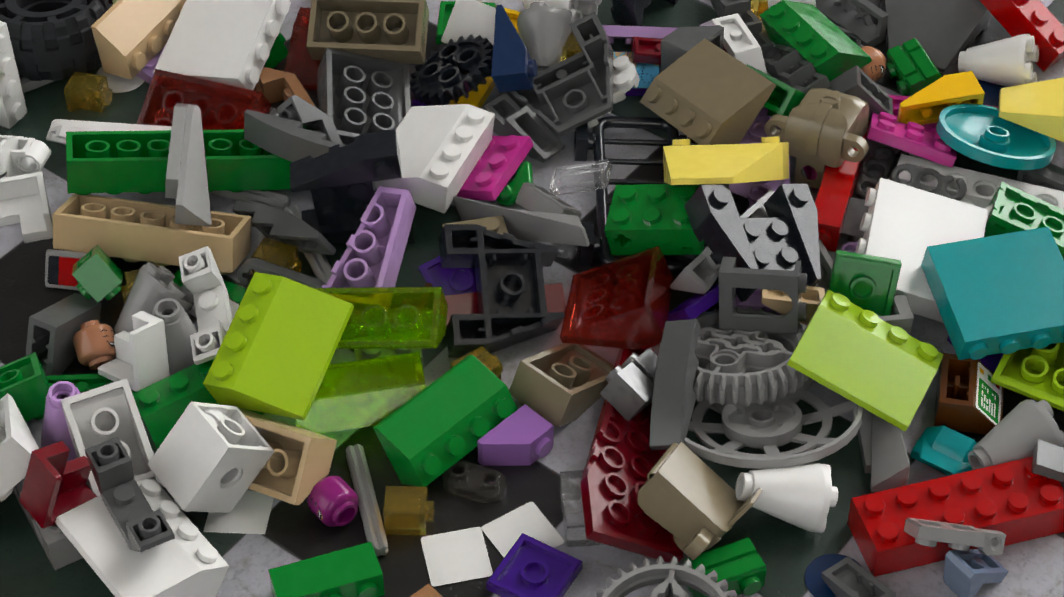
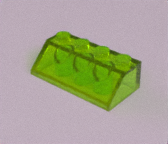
[314,287,448,349]
[294,352,426,434]

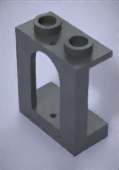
[719,257,807,334]

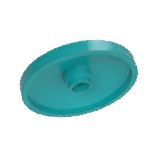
[936,104,1057,170]

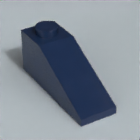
[491,4,538,92]

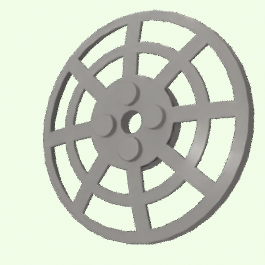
[684,377,863,469]

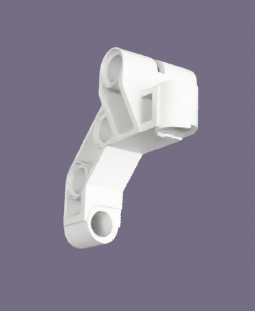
[0,135,51,179]

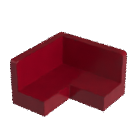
[19,441,97,529]

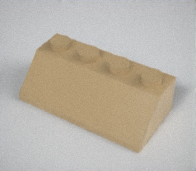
[91,0,186,80]
[239,408,337,505]

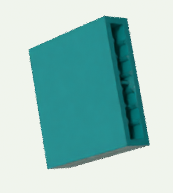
[921,227,1064,360]

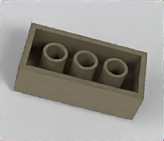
[306,0,429,64]

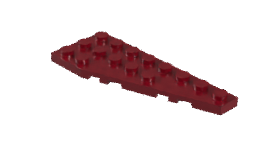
[580,340,684,563]

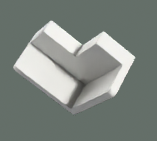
[0,171,53,243]
[97,311,170,392]

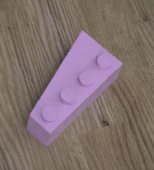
[322,186,416,315]

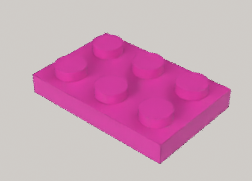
[867,112,957,168]
[456,135,534,201]

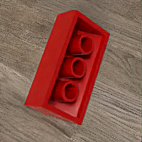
[979,0,1064,72]

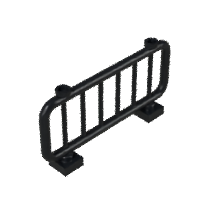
[574,116,689,275]

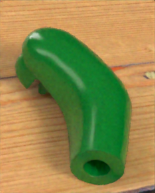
[497,161,534,207]

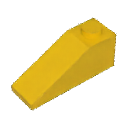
[897,71,985,125]

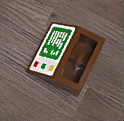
[934,353,1004,435]

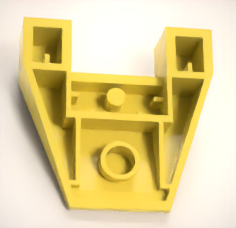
[998,77,1064,142]
[663,136,789,185]

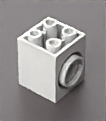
[147,401,274,513]

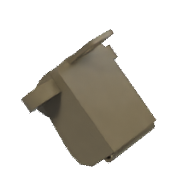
[764,88,869,189]
[637,442,763,561]

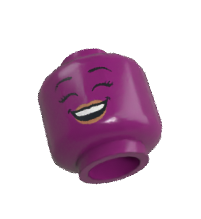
[307,476,359,527]

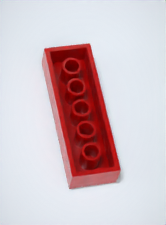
[847,456,1064,577]

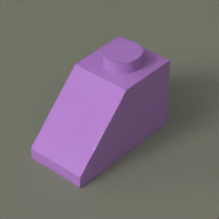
[477,404,554,466]

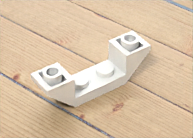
[700,13,767,74]
[178,246,232,365]

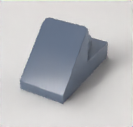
[943,549,1009,597]

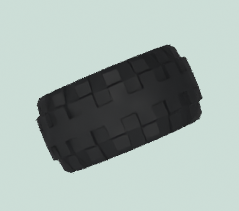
[0,0,113,81]

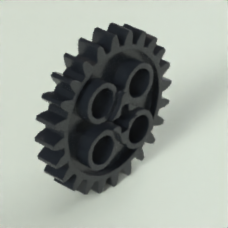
[410,35,493,106]

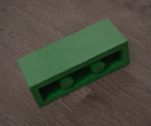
[268,542,385,597]

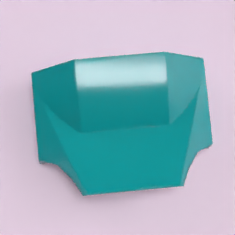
[910,426,977,475]

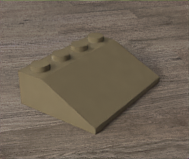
[640,38,776,145]

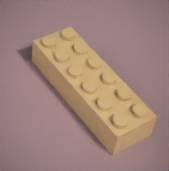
[52,193,252,275]

